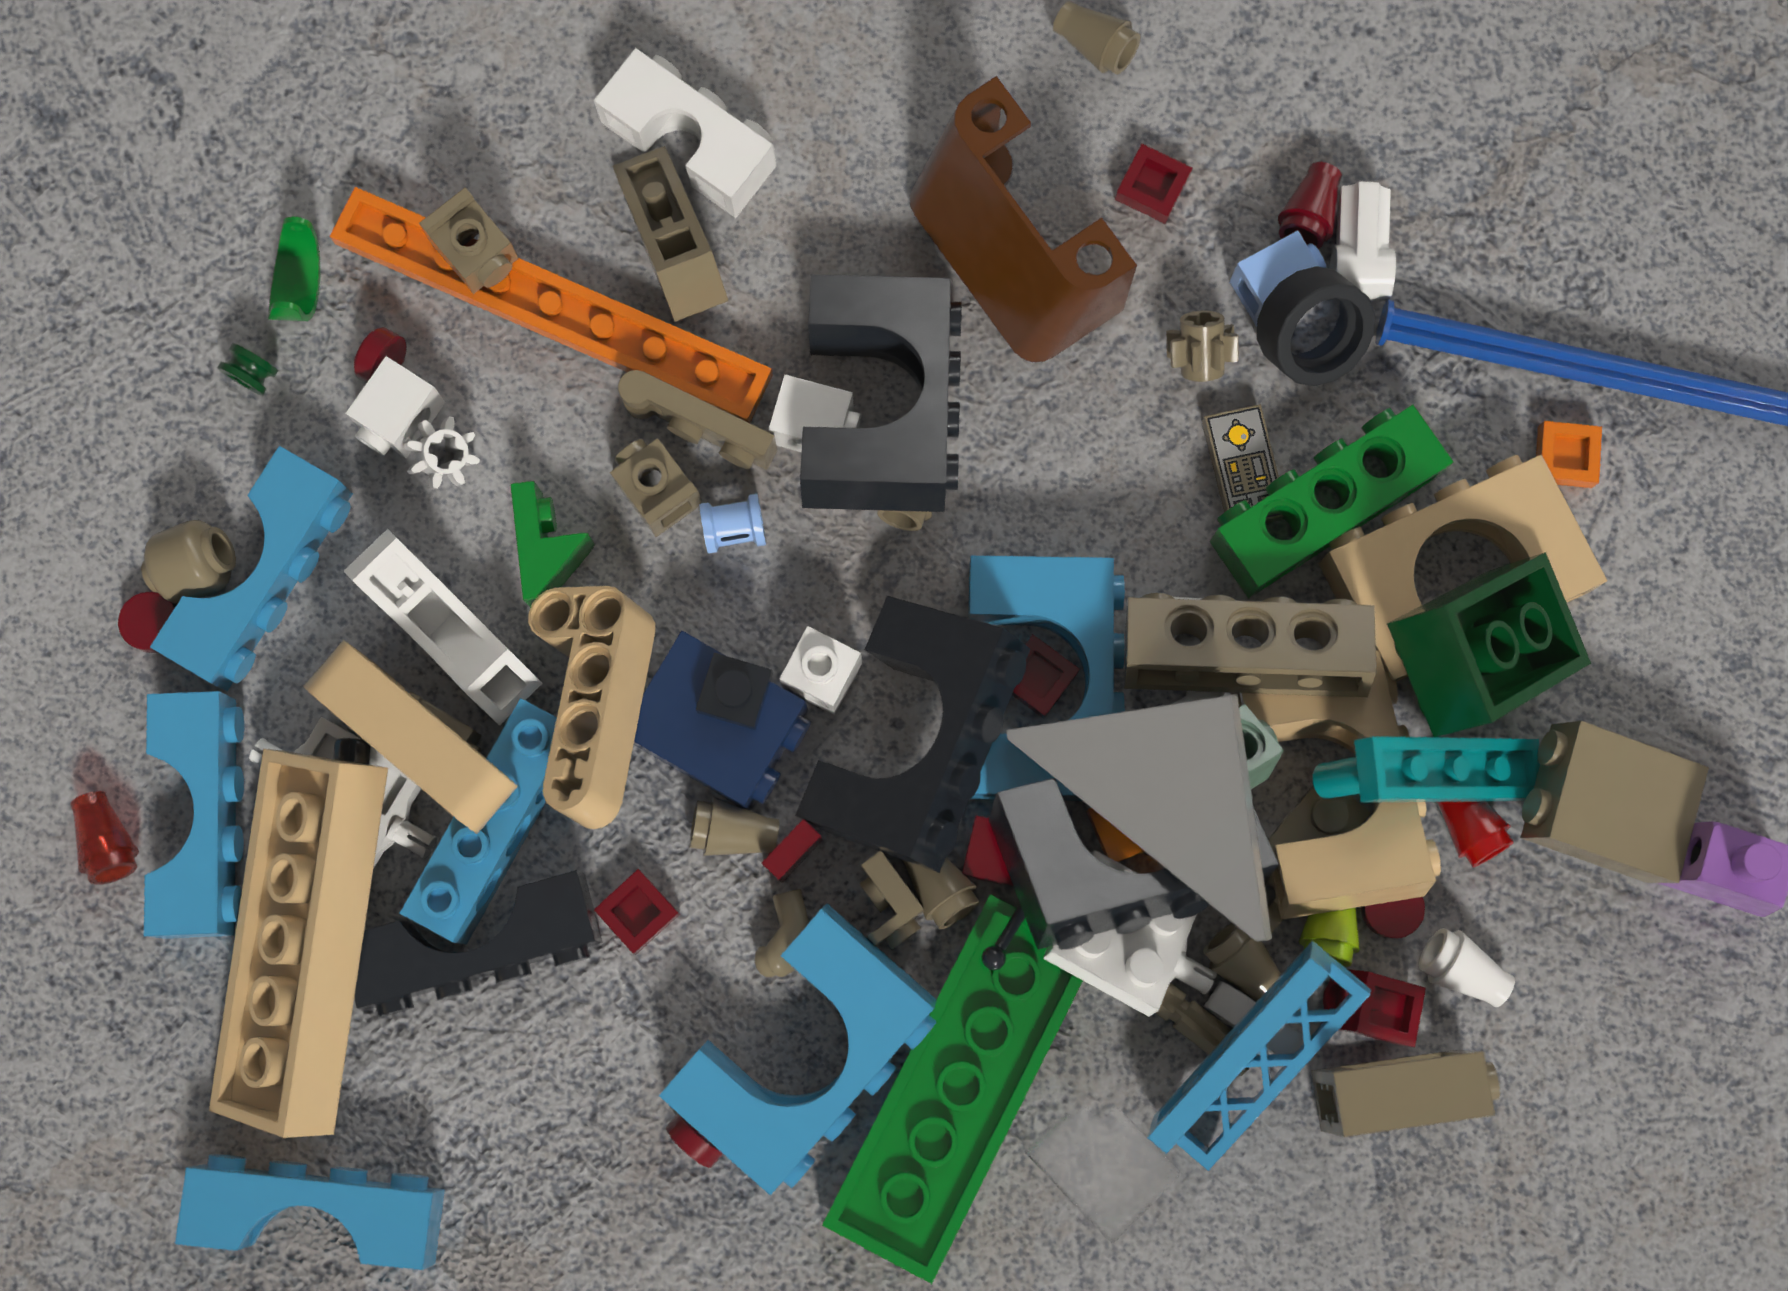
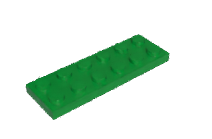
[822,894,1083,1284]

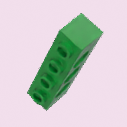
[1209,405,1454,599]

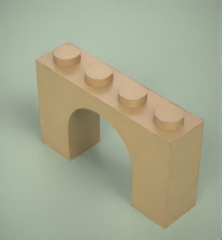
[1319,454,1607,682]
[1231,650,1441,920]

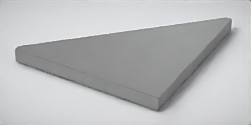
[1006,695,1272,942]

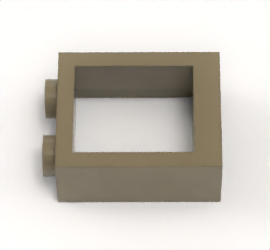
[1311,1050,1500,1137]

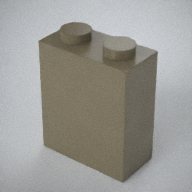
[1520,721,1709,883]

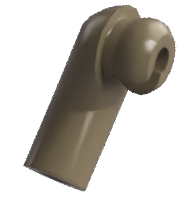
[754,889,809,978]

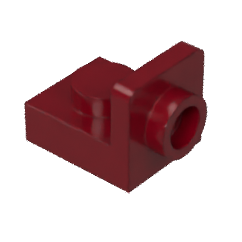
[1321,969,1426,1048]

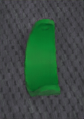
[268,216,321,321]

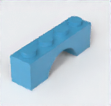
[150,446,353,692]
[144,691,245,939]
[175,1154,445,1270]

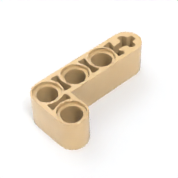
[528,586,655,829]
[303,640,518,834]

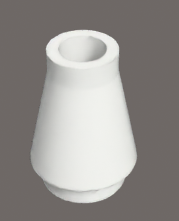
[1419,928,1515,1007]

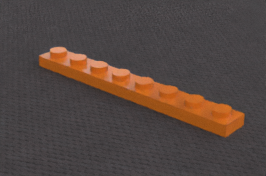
[329,187,773,423]

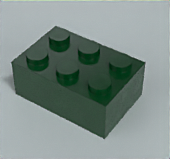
[1387,552,1591,737]

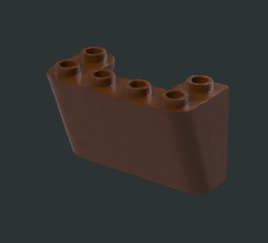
[910,76,1137,362]

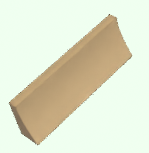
[209,749,388,1138]

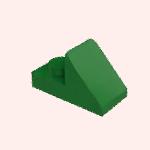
[511,481,595,608]

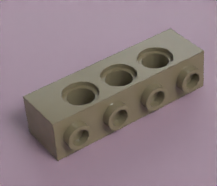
[1124,593,1377,697]

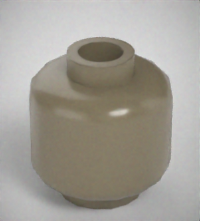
[141,520,236,605]

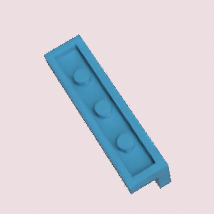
[1147,941,1371,1171]

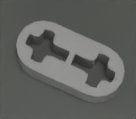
[1203,981,1305,1073]

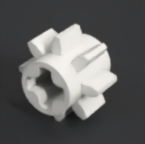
[403,417,480,490]

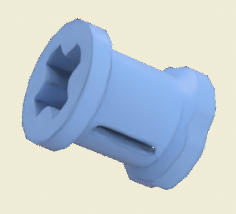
[699,493,766,554]

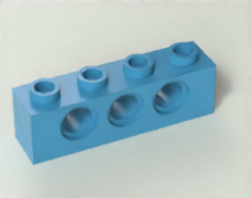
[400,698,557,945]

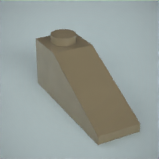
[612,146,729,321]

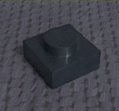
[696,652,773,730]

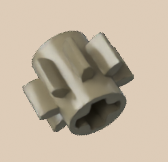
[1166,310,1239,382]

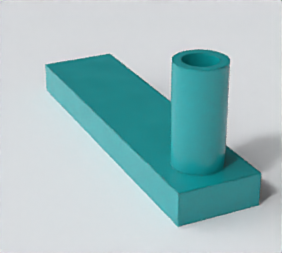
[1312,736,1540,802]

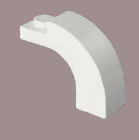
[344,529,543,725]

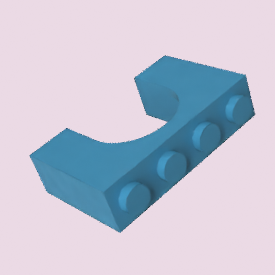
[968,555,1125,801]
[659,903,937,1196]

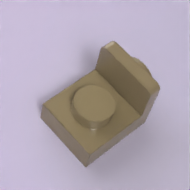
[859,850,924,950]

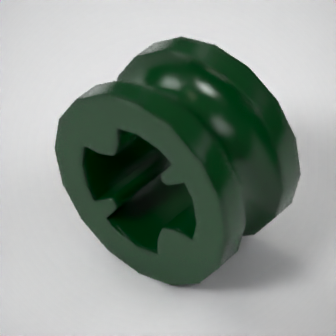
[217,343,278,396]

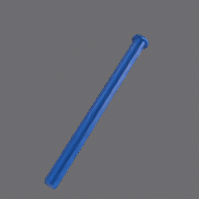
[1376,299,1788,426]

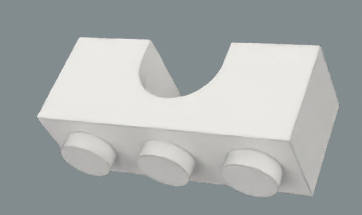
[594,48,776,218]

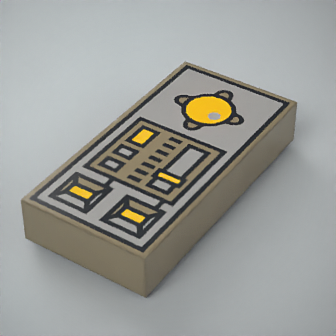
[1202,404,1284,524]

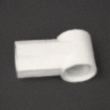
[1329,181,1396,301]

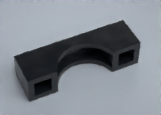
[354,870,603,1017]

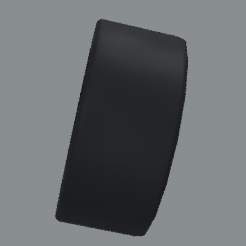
[1257,266,1375,386]

